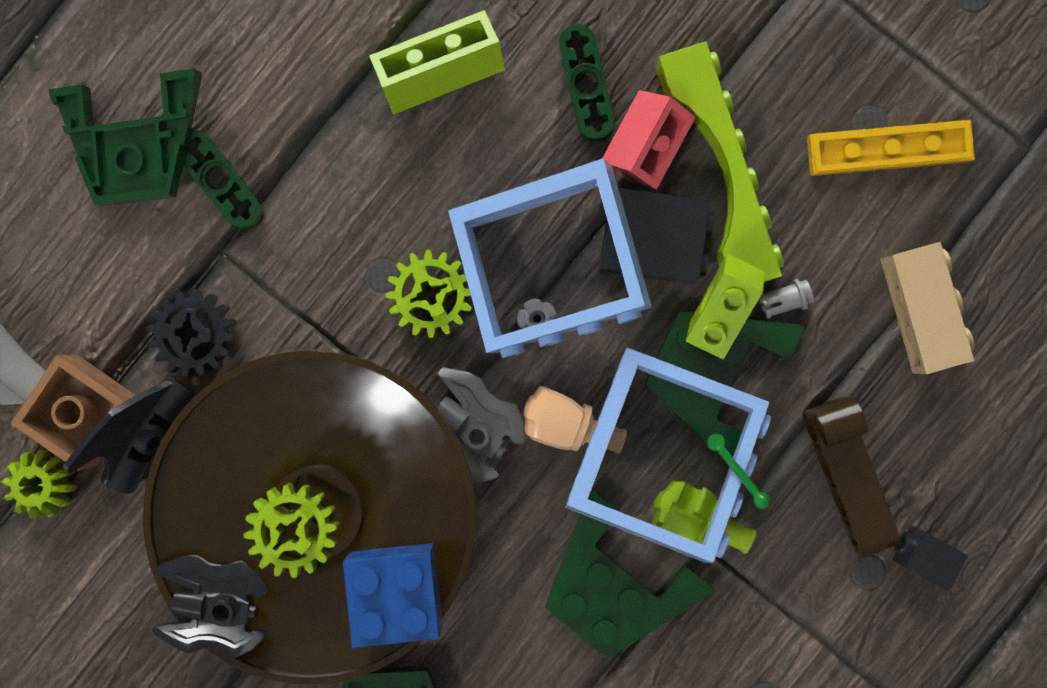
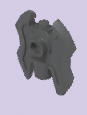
[437,367,525,482]

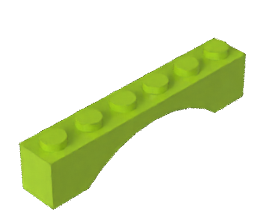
[655,41,784,282]

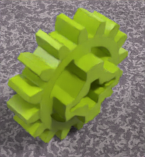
[386,250,472,338]
[244,483,340,578]

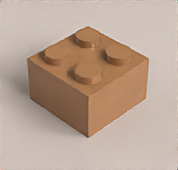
[10,355,136,471]

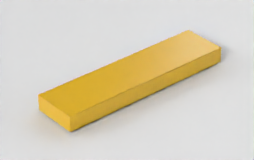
[807,120,975,176]

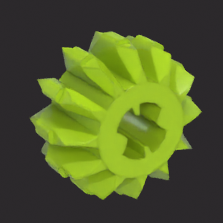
[1,449,78,519]

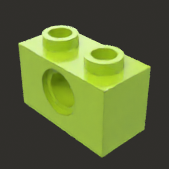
[686,254,765,360]

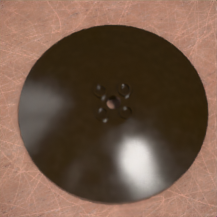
[143,351,477,685]

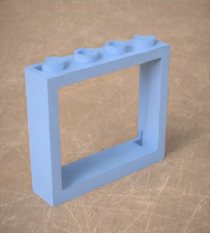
[448,158,652,358]
[565,348,771,563]

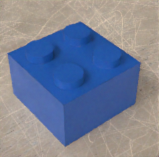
[343,543,443,648]

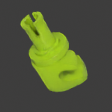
[652,481,756,554]

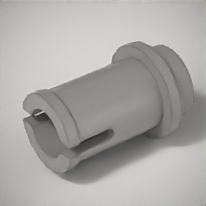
[759,279,814,318]

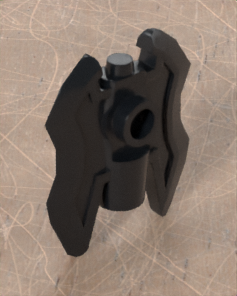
[152,555,268,659]

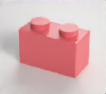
[602,90,696,190]

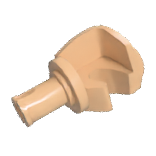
[524,386,627,454]

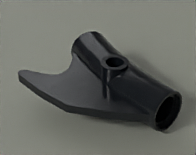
[63,374,196,494]

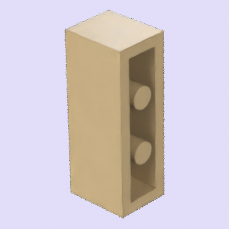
[880,242,975,374]

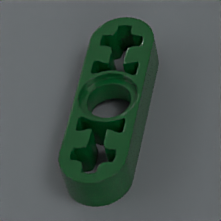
[559,24,615,142]
[183,128,264,229]

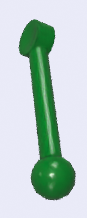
[706,434,771,509]

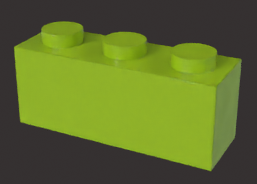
[369,10,505,115]

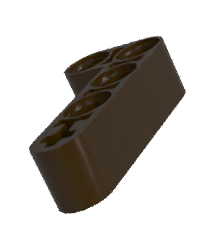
[802,397,901,559]

